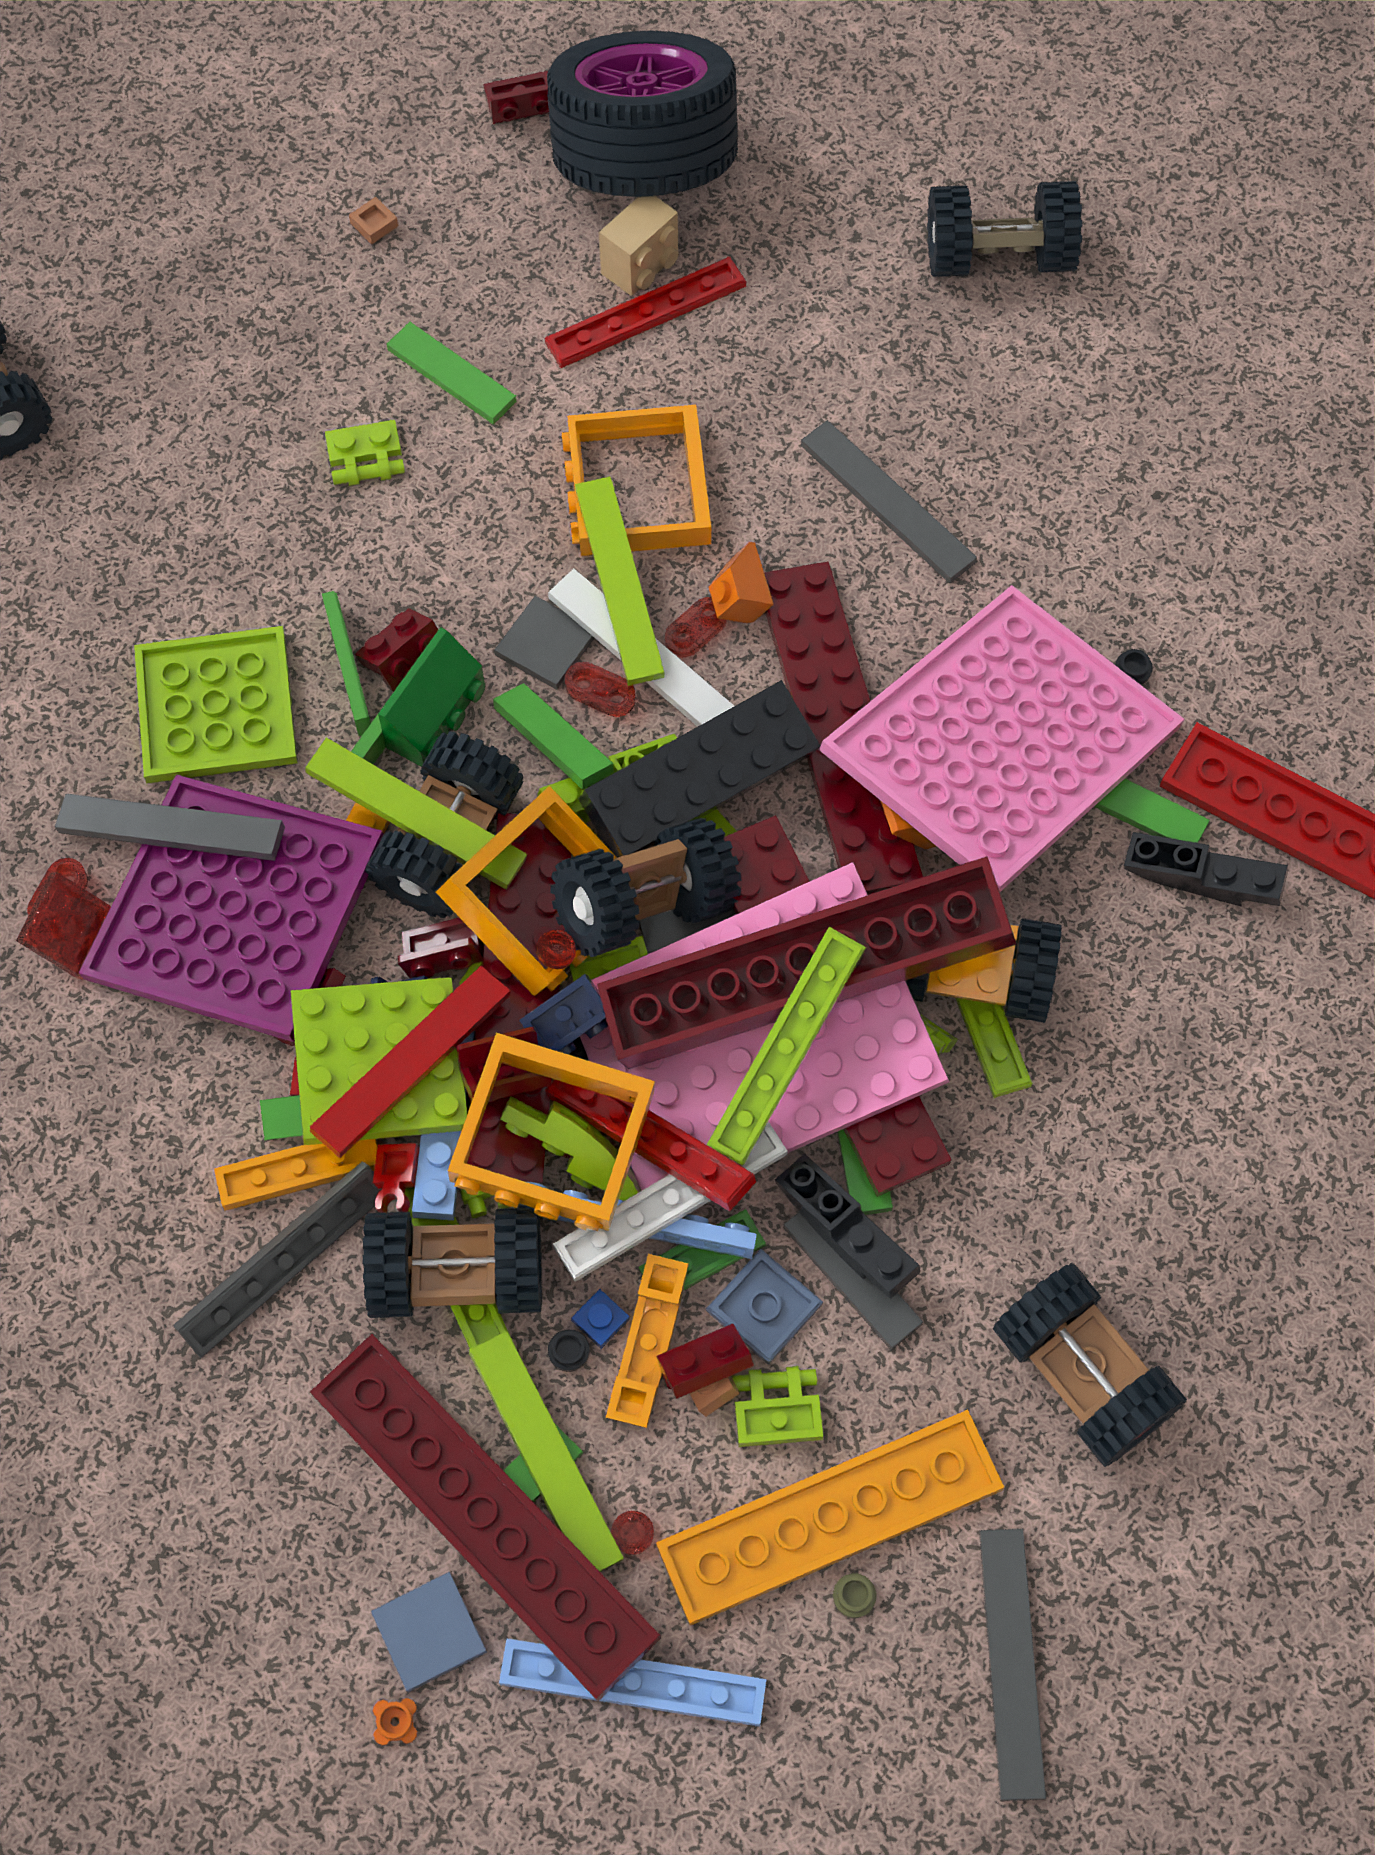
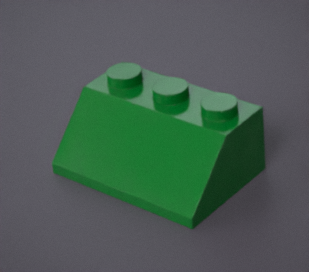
[378,627,486,767]

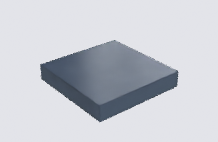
[706,1249,823,1365]
[371,1572,487,1693]

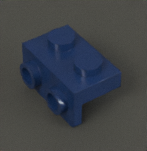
[519,973,608,1055]

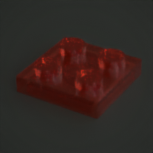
[16,872,111,980]

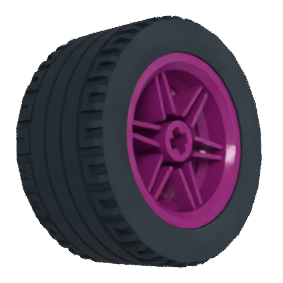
[547,30,738,197]

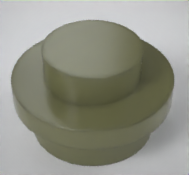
[833,1573,876,1618]

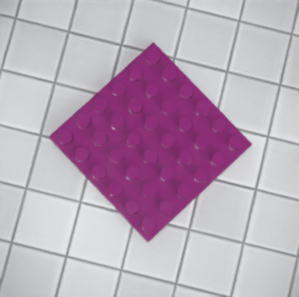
[79,775,384,1042]

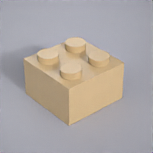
[599,196,679,296]

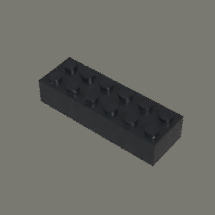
[578,680,821,858]

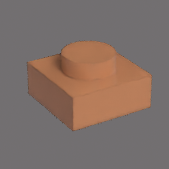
[349,197,398,245]
[690,1376,740,1417]

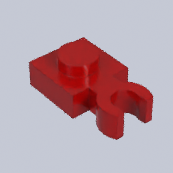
[373,1143,420,1213]

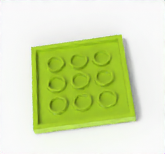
[134,626,298,783]
[291,977,467,1145]

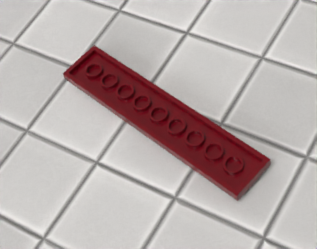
[764,561,923,895]
[466,813,572,1184]
[724,815,952,1197]
[310,1334,662,1702]

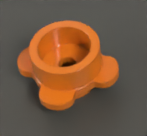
[373,1698,417,1746]

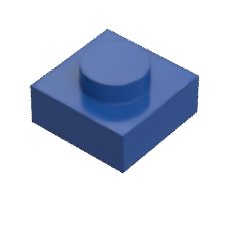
[571,1289,630,1349]

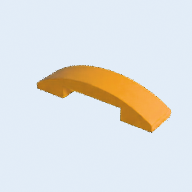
[606,1254,689,1428]

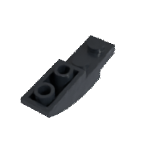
[1124,832,1288,907]
[775,1153,921,1299]

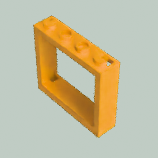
[562,405,711,556]
[436,786,617,996]
[448,1033,655,1231]

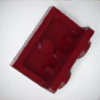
[483,71,549,124]
[355,608,438,692]
[398,917,484,978]
[457,1027,552,1103]
[656,1323,754,1399]

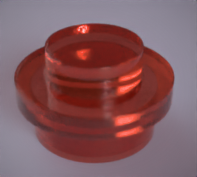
[536,930,576,969]
[611,1511,654,1555]

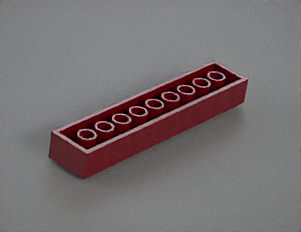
[597,856,1017,1069]

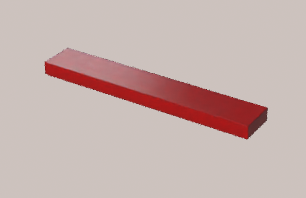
[545,256,746,368]
[310,966,510,1158]
[545,1080,756,1212]

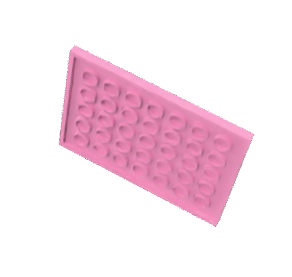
[820,585,1184,892]
[580,862,950,1191]

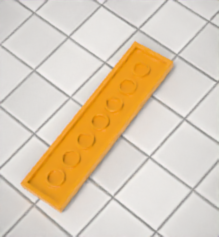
[656,1410,1004,1626]

